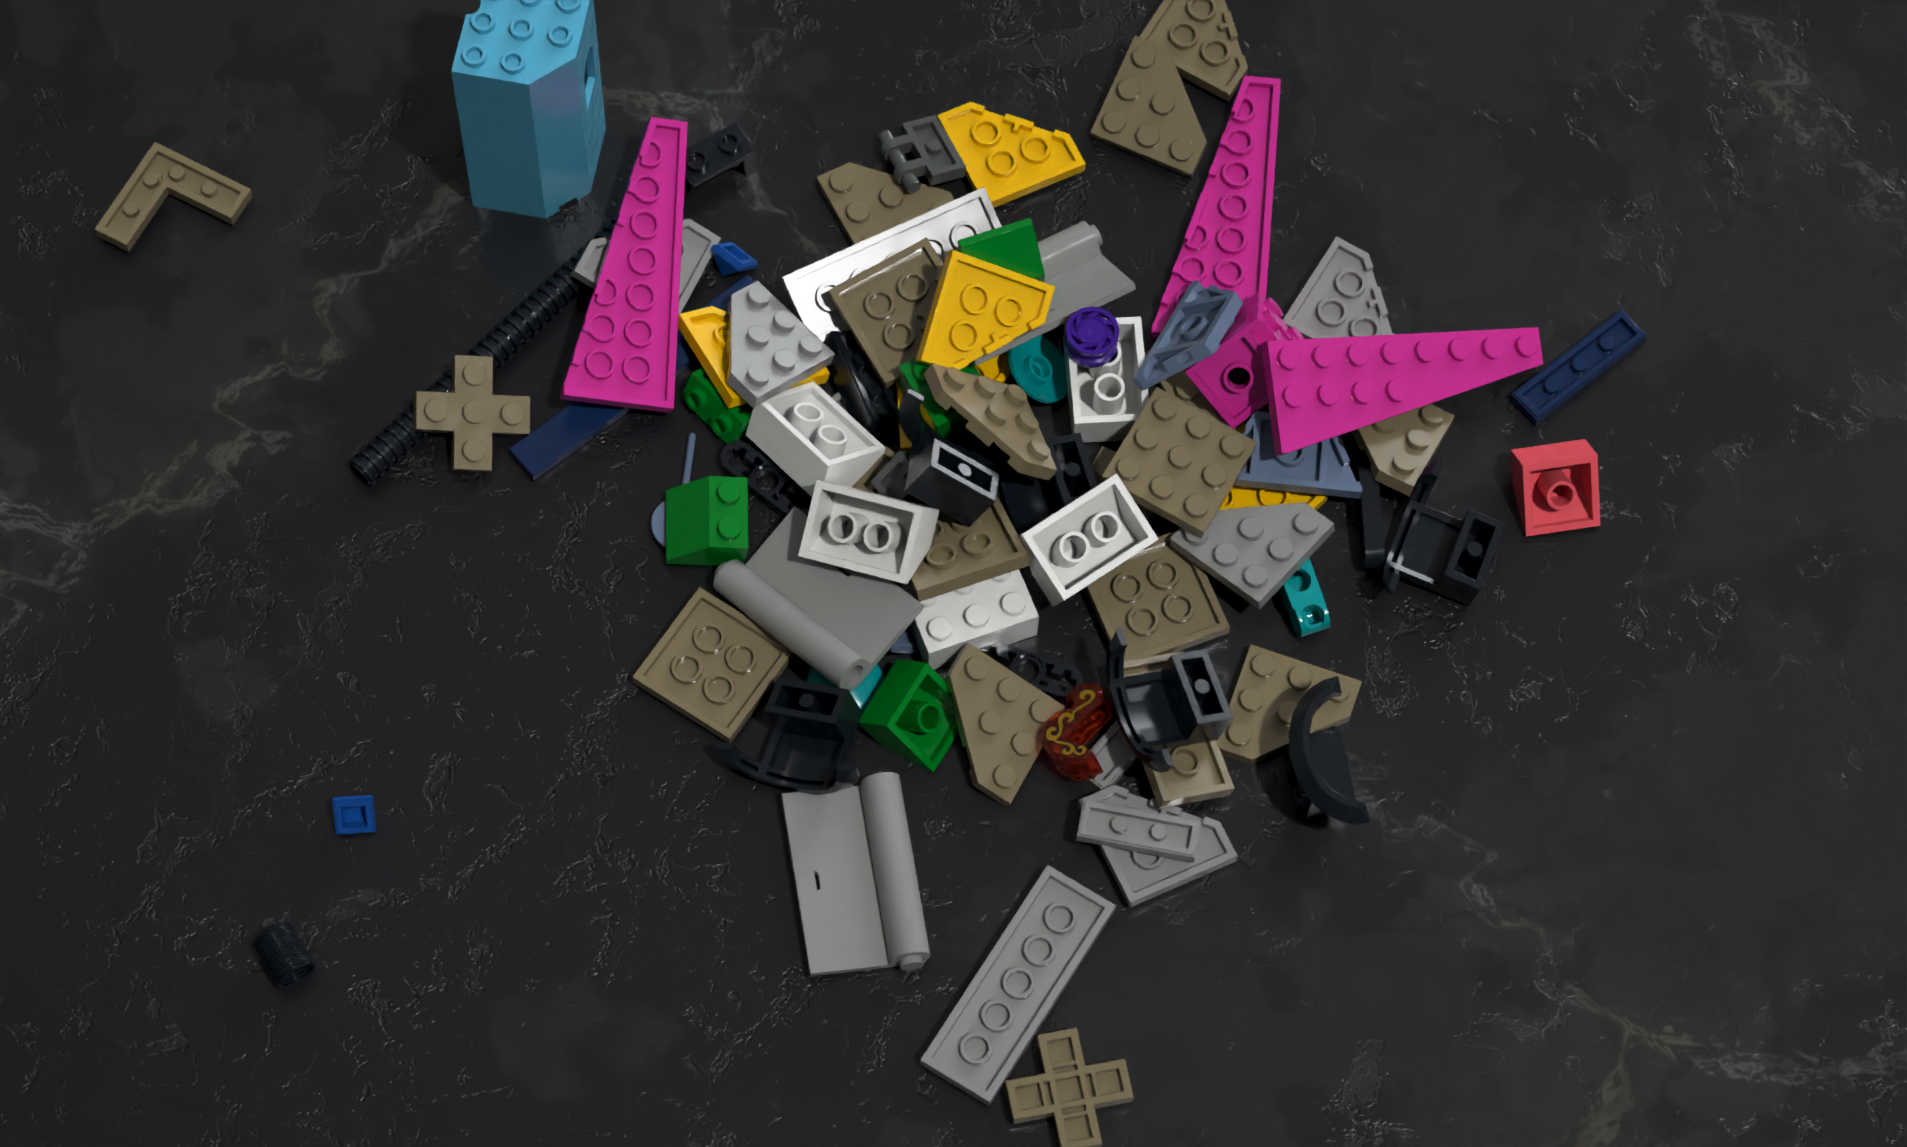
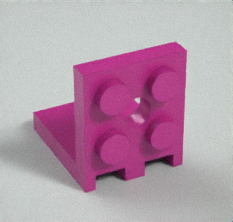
[1185,291,1305,429]

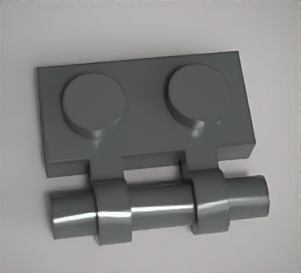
[877,115,966,193]

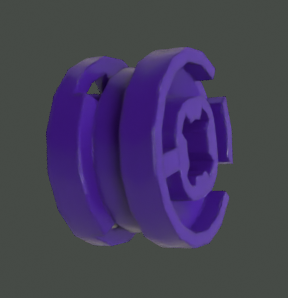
[1064,306,1119,368]

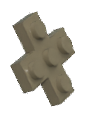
[413,355,530,473]
[1005,1028,1134,1147]

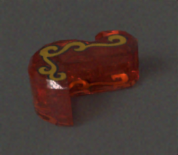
[1041,683,1112,781]

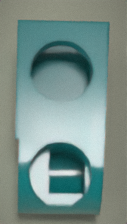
[1277,558,1330,638]

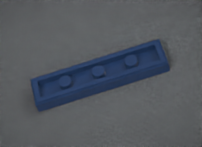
[1509,309,1647,426]

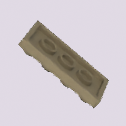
[1124,651,1235,808]

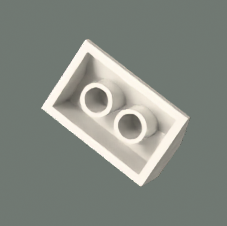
[746,381,886,497]
[1020,474,1159,607]
[798,480,939,584]

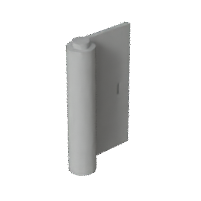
[973,221,1136,366]
[713,506,924,691]
[781,772,931,976]

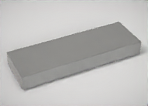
[1076,799,1201,863]

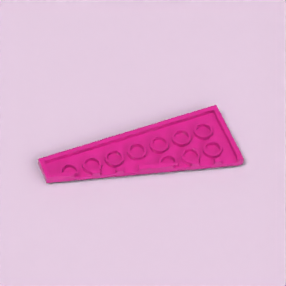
[1151,75,1281,339]
[560,117,688,413]
[1261,327,1543,456]

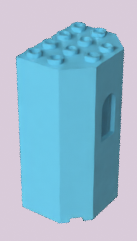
[451,0,606,219]

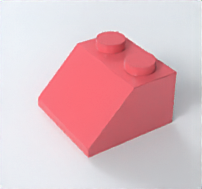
[1511,439,1601,537]

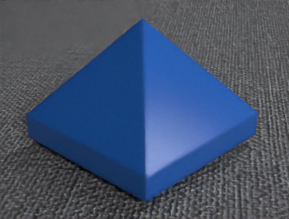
[711,242,758,277]
[332,795,376,835]

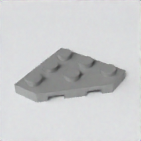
[570,219,721,316]
[1283,236,1395,339]
[727,280,835,408]
[1170,502,1335,610]
[1078,785,1238,908]

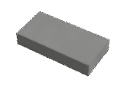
[1074,720,1138,791]

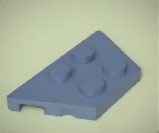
[1133,281,1243,390]
[1234,411,1362,499]

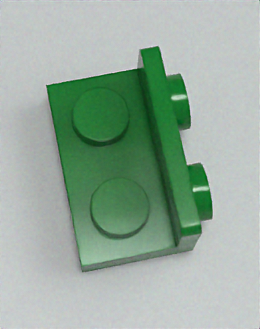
[681,367,753,444]

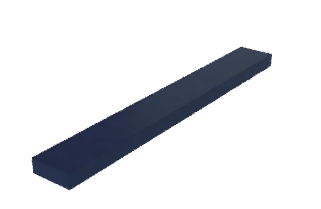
[510,274,754,481]

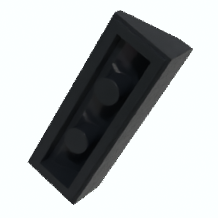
[823,331,900,434]

